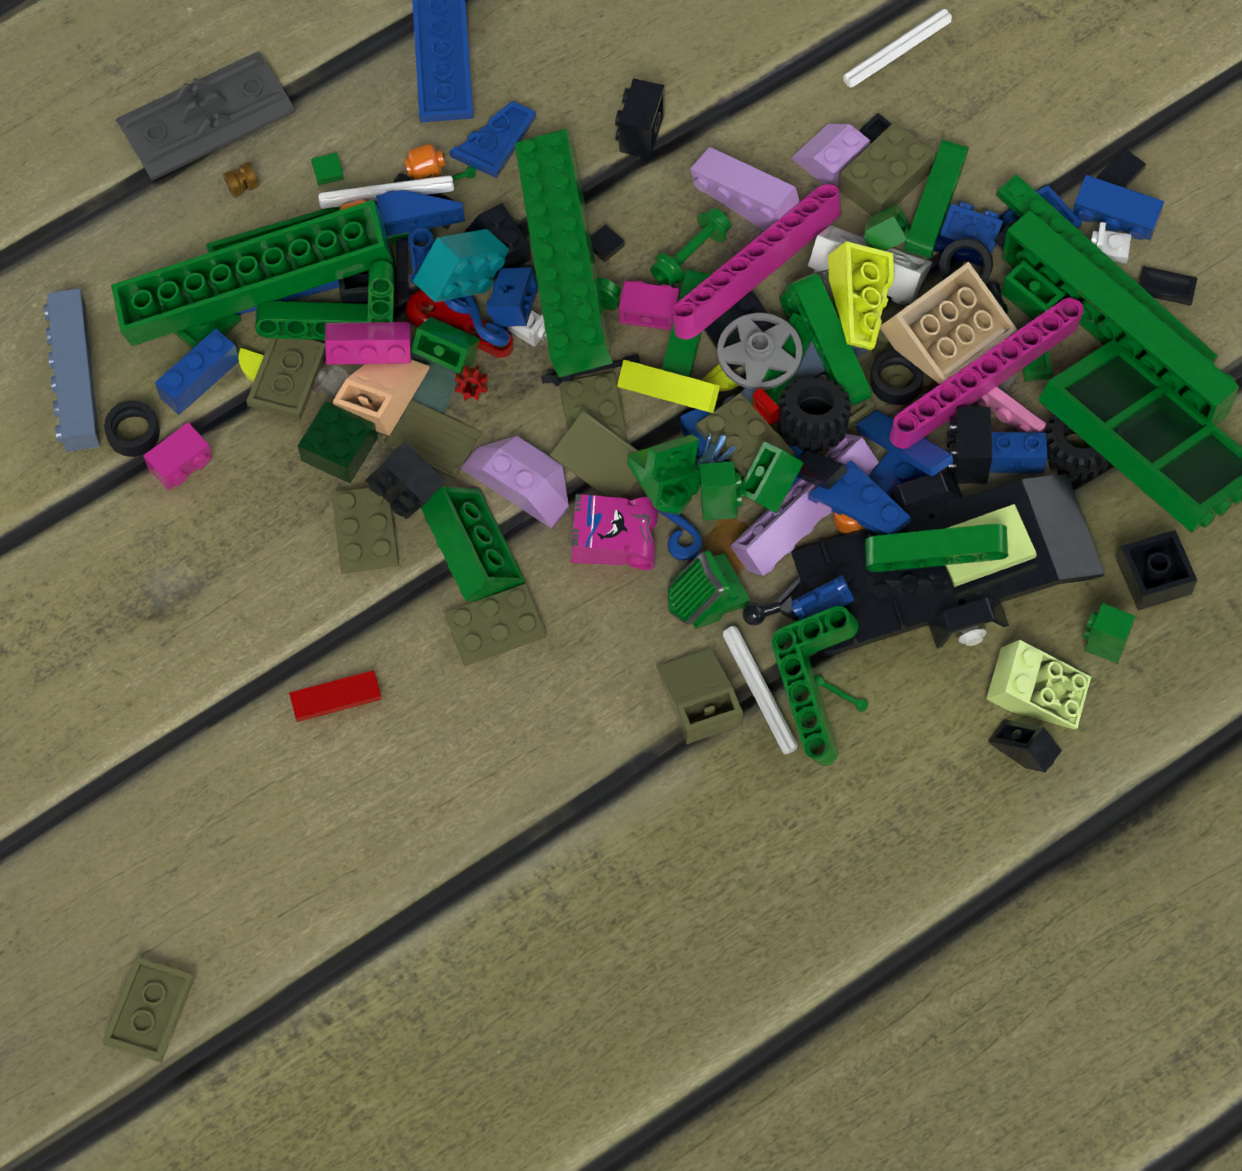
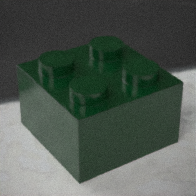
[297,401,378,483]

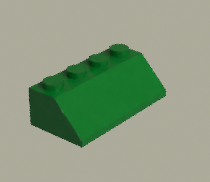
[421,487,526,601]

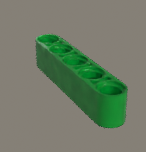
[904,139,969,259]
[662,269,712,377]
[865,524,1009,572]

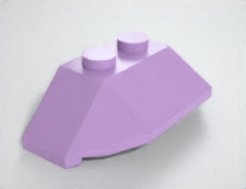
[461,436,569,529]

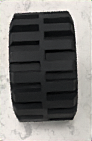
[777,375,851,452]
[1045,402,1118,480]

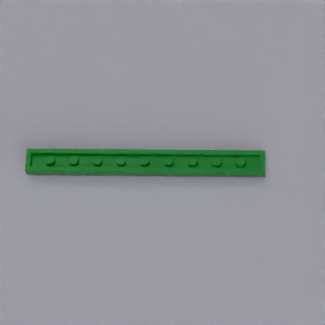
[996,174,1218,362]

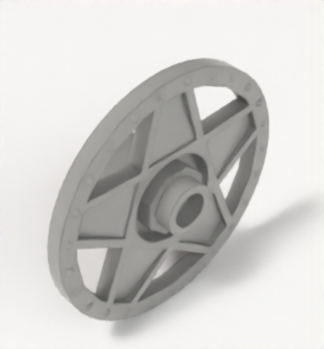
[717,313,802,390]

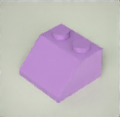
[792,123,870,186]

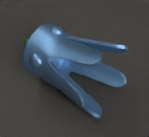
[697,434,736,468]

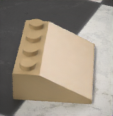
[880,262,1017,384]

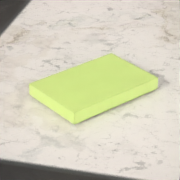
[945,504,1036,587]

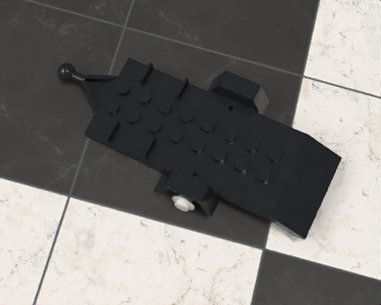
[743,471,1105,657]

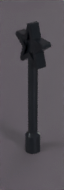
[541,354,640,386]

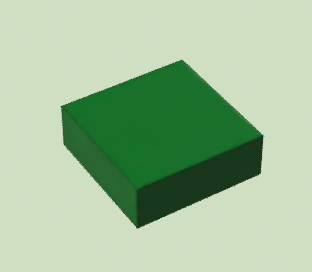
[311,152,344,186]

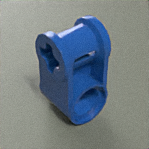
[408,227,434,273]

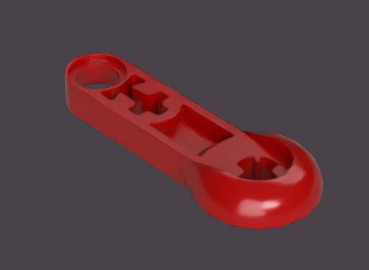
[406,289,514,358]

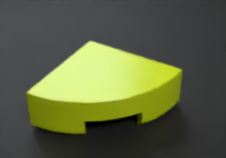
[238,348,264,383]
[702,364,739,391]

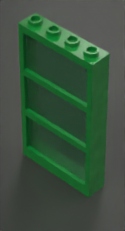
[1038,339,1242,533]

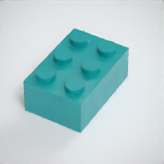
[413,229,509,302]

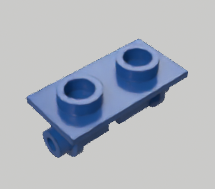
[791,575,855,620]

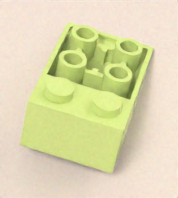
[986,640,1091,730]

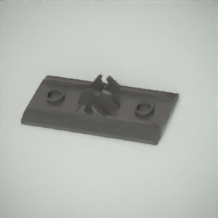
[116,51,295,181]

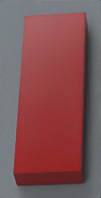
[289,670,382,722]

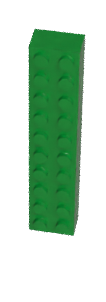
[515,128,613,378]
[111,200,393,346]
[1002,210,1239,425]

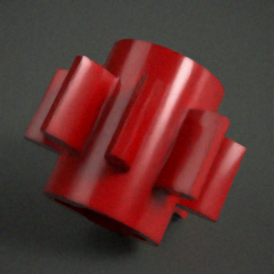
[454,365,488,401]

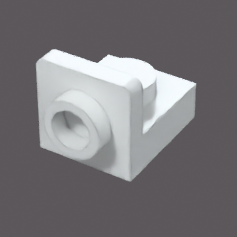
[1091,222,1131,264]
[507,310,547,347]

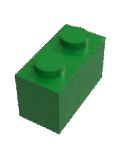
[863,203,910,251]
[1002,260,1065,320]
[411,317,480,374]
[737,442,803,514]
[699,461,742,521]
[1083,603,1136,664]

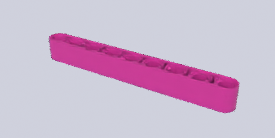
[671,184,841,339]
[889,298,1084,449]

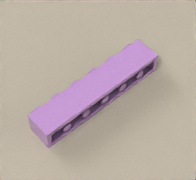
[730,434,879,576]

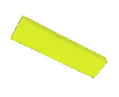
[617,360,720,413]

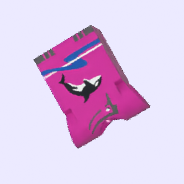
[571,494,658,570]

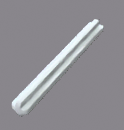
[843,9,952,88]
[318,175,454,209]
[723,626,798,754]

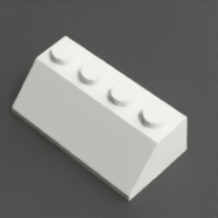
[808,225,932,305]

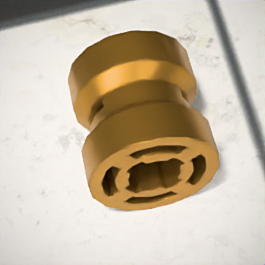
[223,162,259,198]

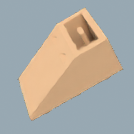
[333,359,430,436]

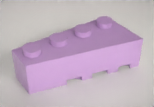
[690,147,799,231]

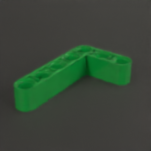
[255,260,394,340]
[780,273,872,407]
[771,606,859,766]

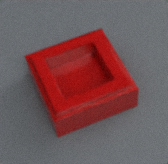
[753,387,779,425]

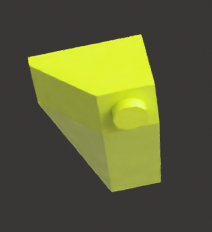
[828,241,894,350]

